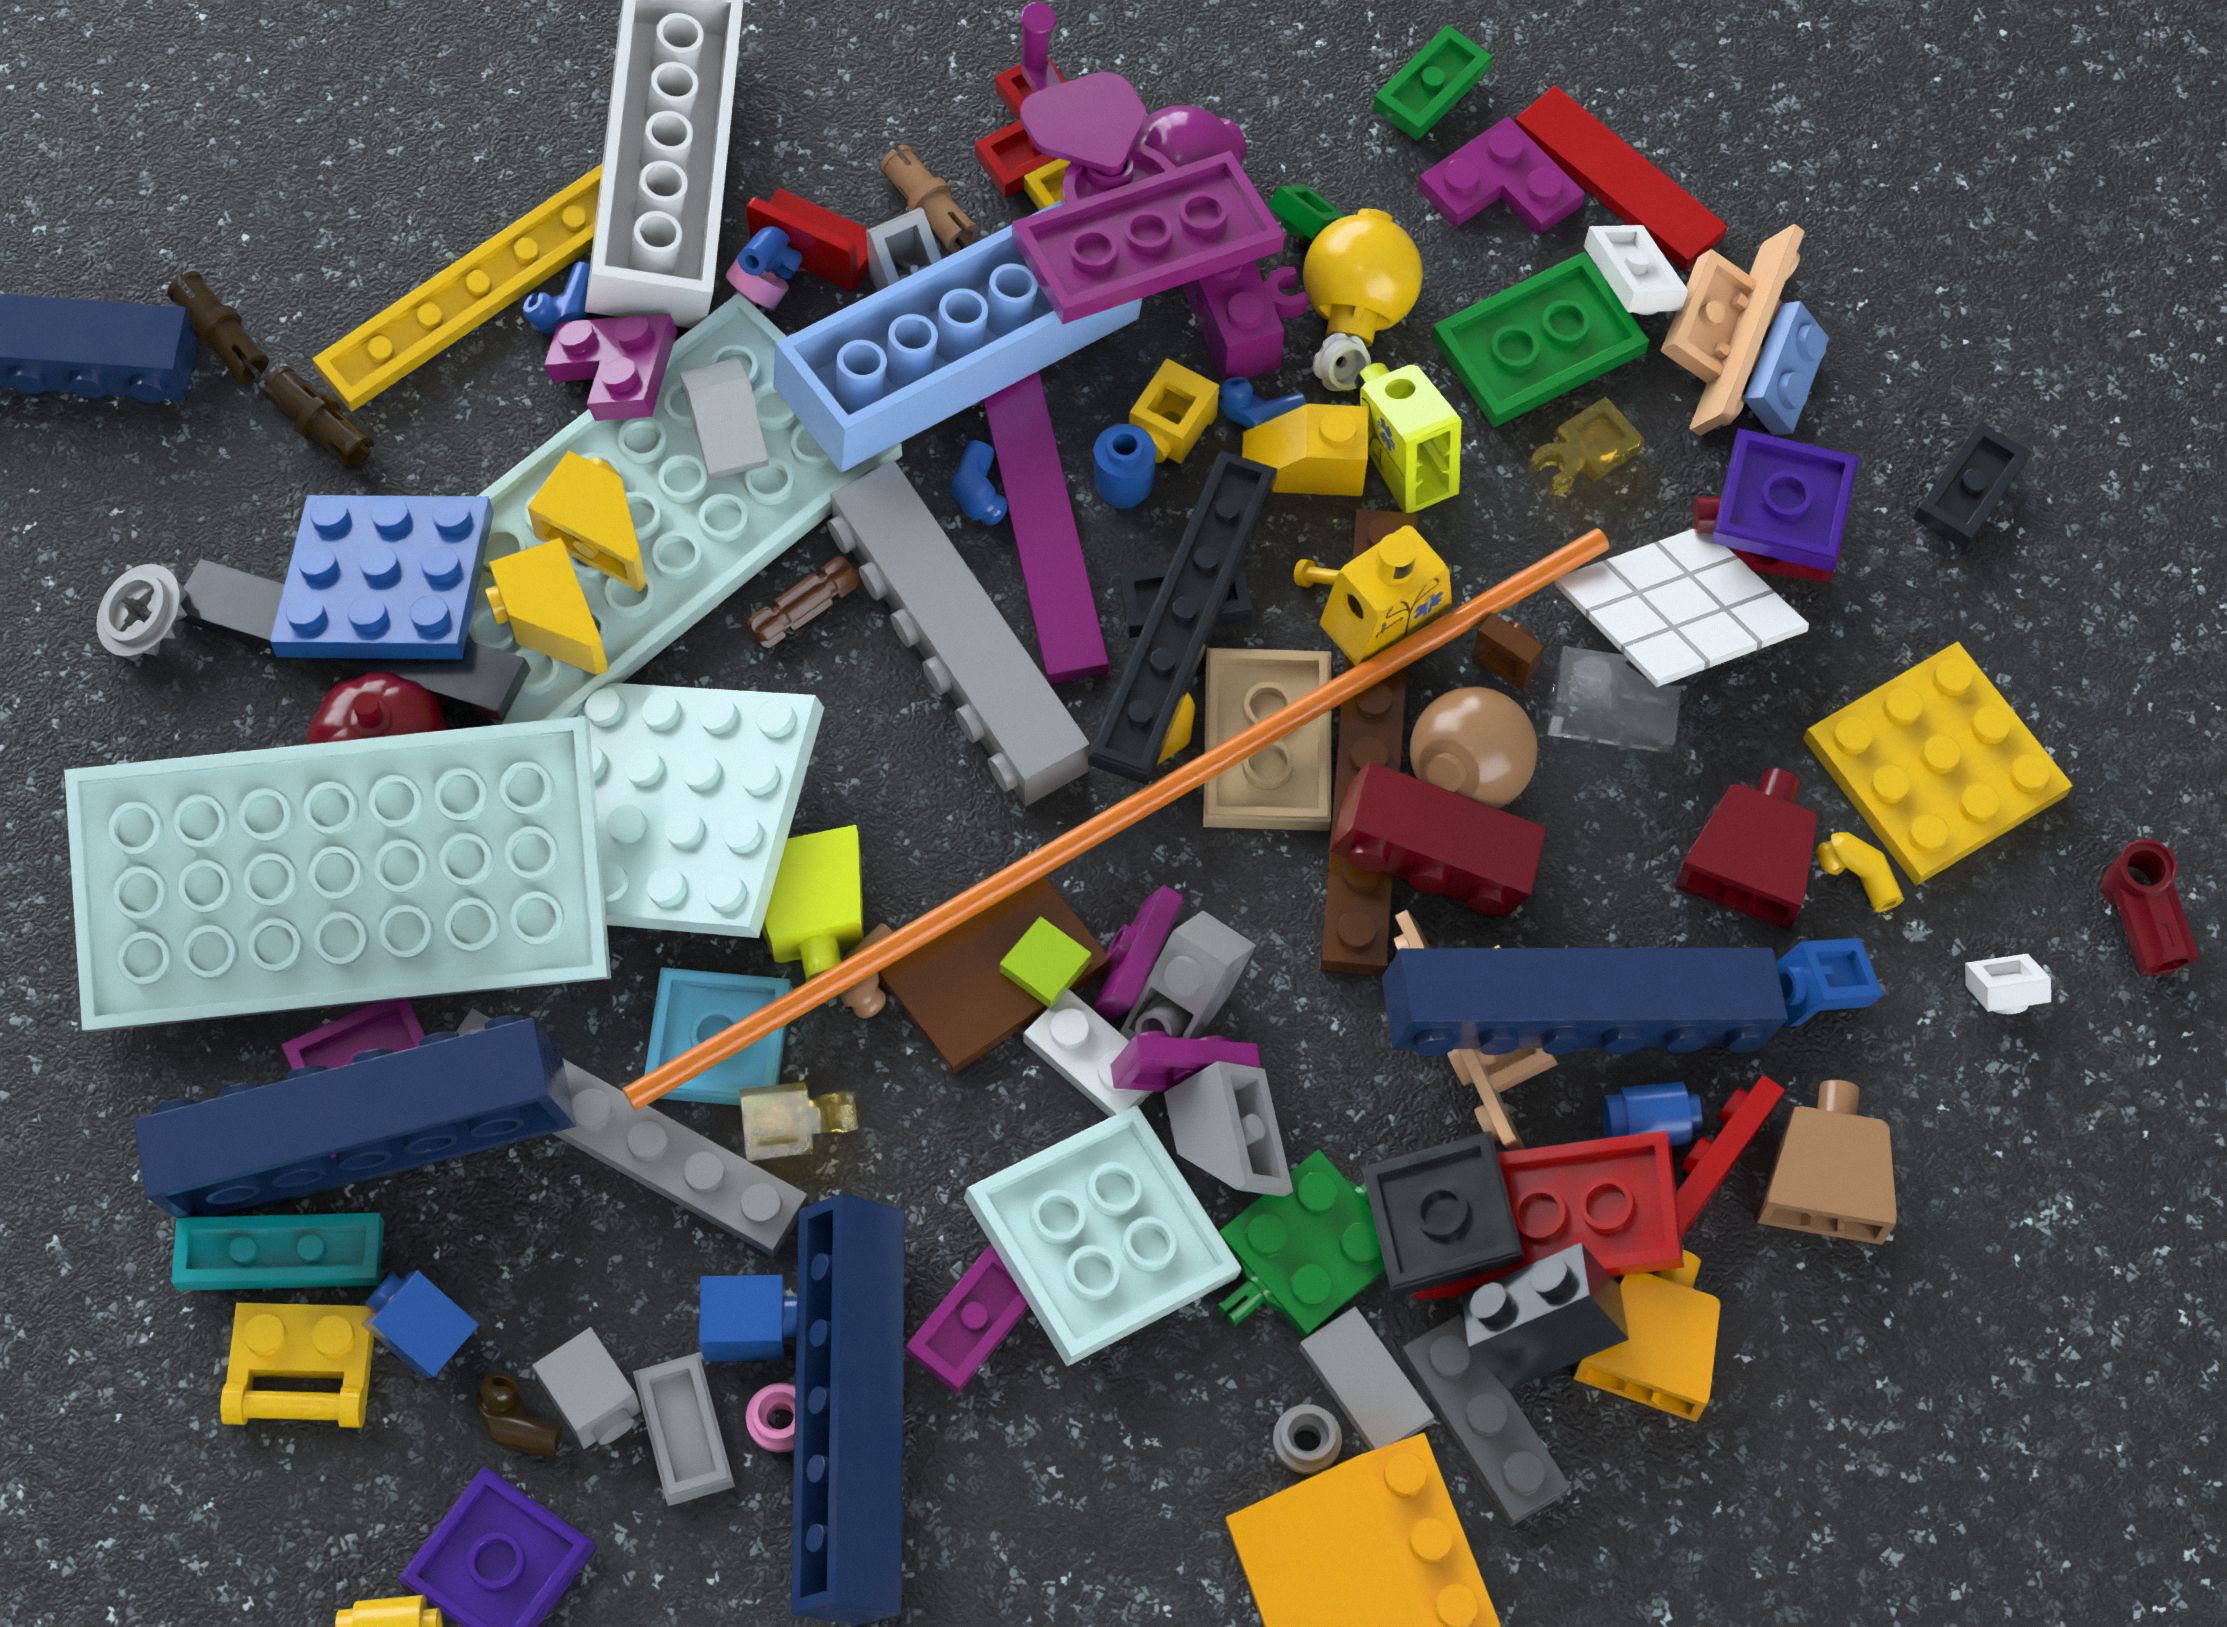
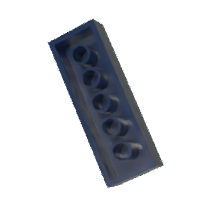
[133,1015,577,1218]

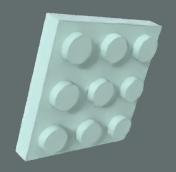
[964,1105,1242,1366]

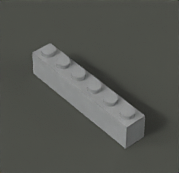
[827,460,1090,807]

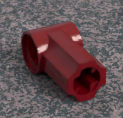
[2101,839,2199,977]

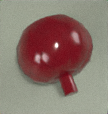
[307,672,450,745]

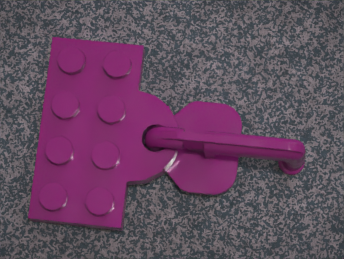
[1012,2,1285,325]

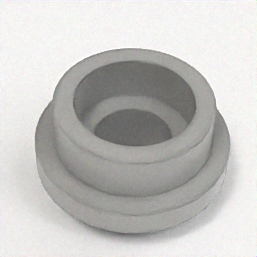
[1273,1404,1342,1474]

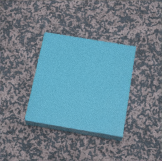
[644,967,792,1109]

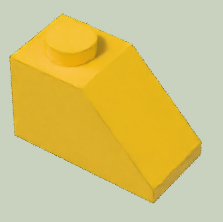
[1242,404,1369,496]
[527,450,647,592]
[484,538,609,675]

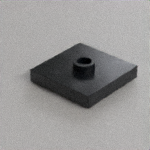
[1361,1131,1526,1298]

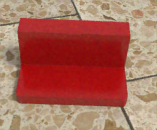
[746,188,869,292]

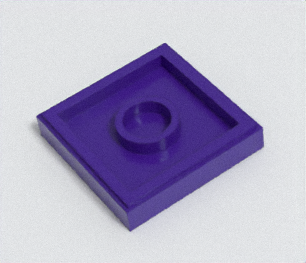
[1711,428,1859,572]
[397,1466,596,1627]

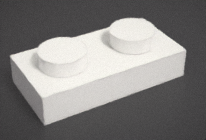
[1584,225,1688,315]
[1023,989,1153,1117]

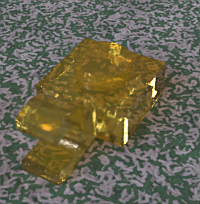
[739,1082,858,1161]

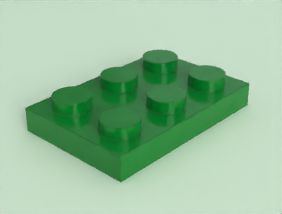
[1431,252,1649,428]

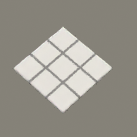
[1554,529,1809,687]

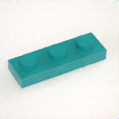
[171,1213,384,1291]

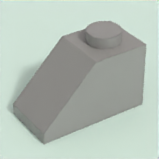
[1164,1061,1293,1197]

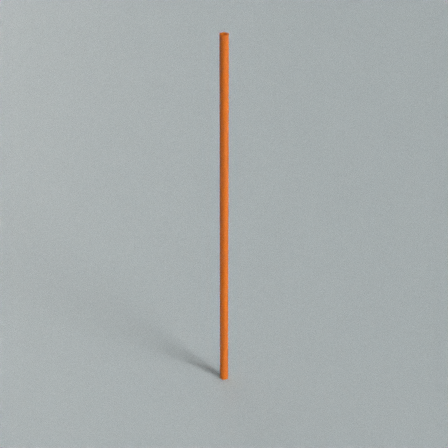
[622,528,1609,1112]

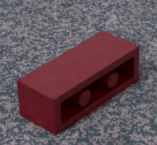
[1330,761,1546,917]

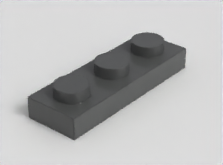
[1400,1314,1571,1527]

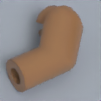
[839,923,893,1018]

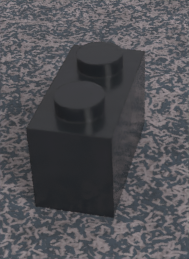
[1462,1243,1629,1390]

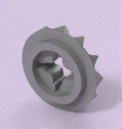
[96,564,188,662]

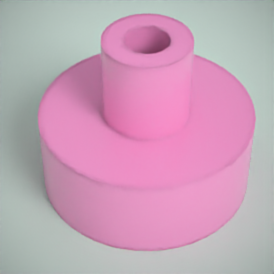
[726,256,789,309]

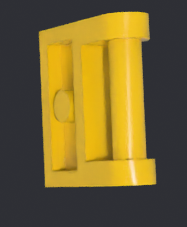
[220,1303,374,1428]

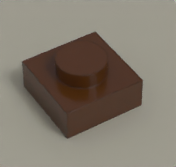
[1472,612,1544,692]

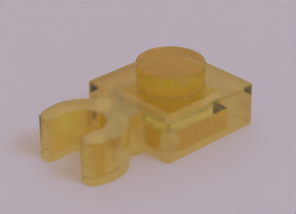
[1530,397,1644,495]

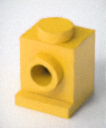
[1129,358,1219,464]

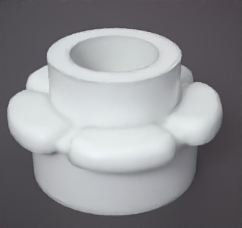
[1313,333,1371,391]

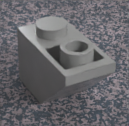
[1119,911,1256,1041]

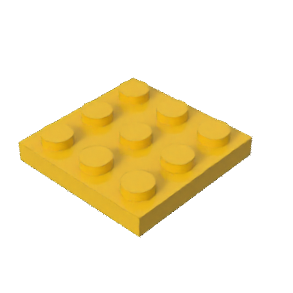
[1803,641,2073,886]

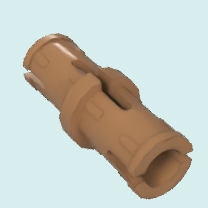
[880,145,979,253]

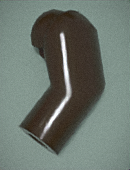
[476,1372,563,1459]

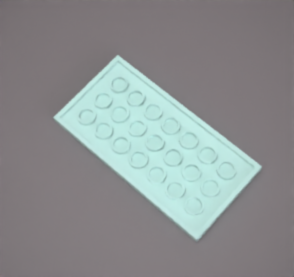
[467,292,902,725]
[64,716,611,1032]

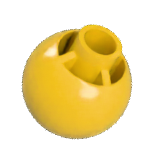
[1303,209,1423,347]

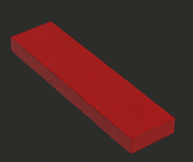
[1515,85,1728,272]

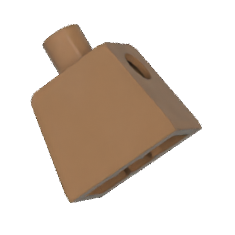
[1757,1080,1897,1245]

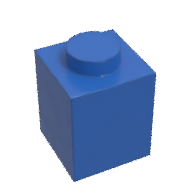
[362,1270,479,1378]
[699,1275,797,1362]

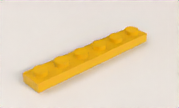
[312,164,602,412]

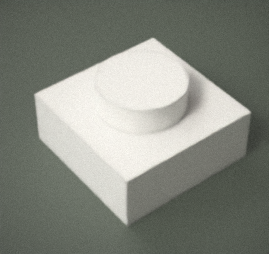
[1965,954,2051,1014]

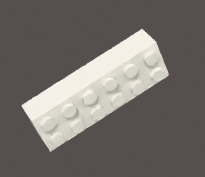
[585,0,743,328]

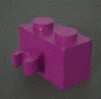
[1183,260,1308,382]

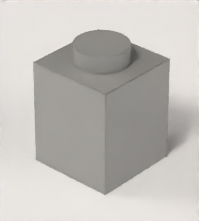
[532,1327,642,1449]

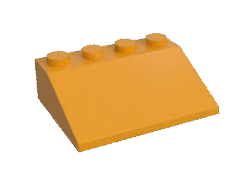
[1225,1433,1501,1627]

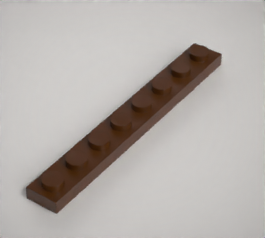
[1320,508,1418,976]

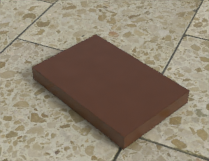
[878,876,1111,1075]

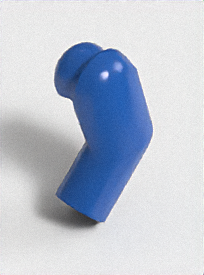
[738,226,803,280]
[523,262,590,334]
[1219,377,1307,429]
[951,440,1008,526]

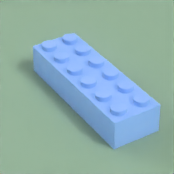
[773,200,1143,473]

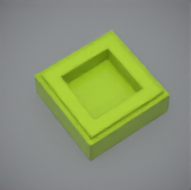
[1000,916,1092,1009]

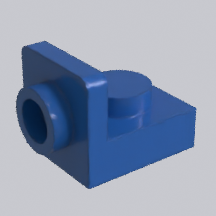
[1776,938,1884,1027]

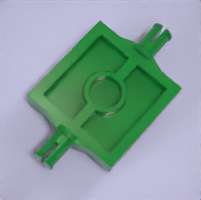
[1217,1149,1386,1339]

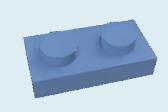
[1743,301,1829,436]

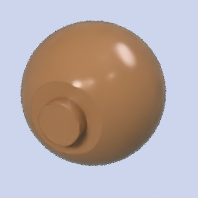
[1410,686,1538,809]

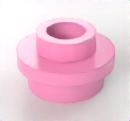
[746,1383,795,1452]

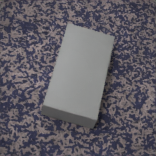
[1299,1306,1434,1451]
[633,1353,735,1506]

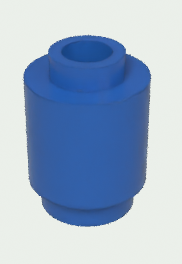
[1093,424,1156,509]
[1602,1081,1702,1149]

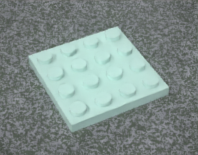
[577,683,824,938]

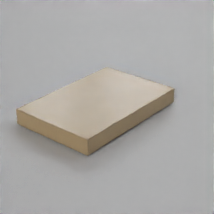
[1203,648,1331,831]

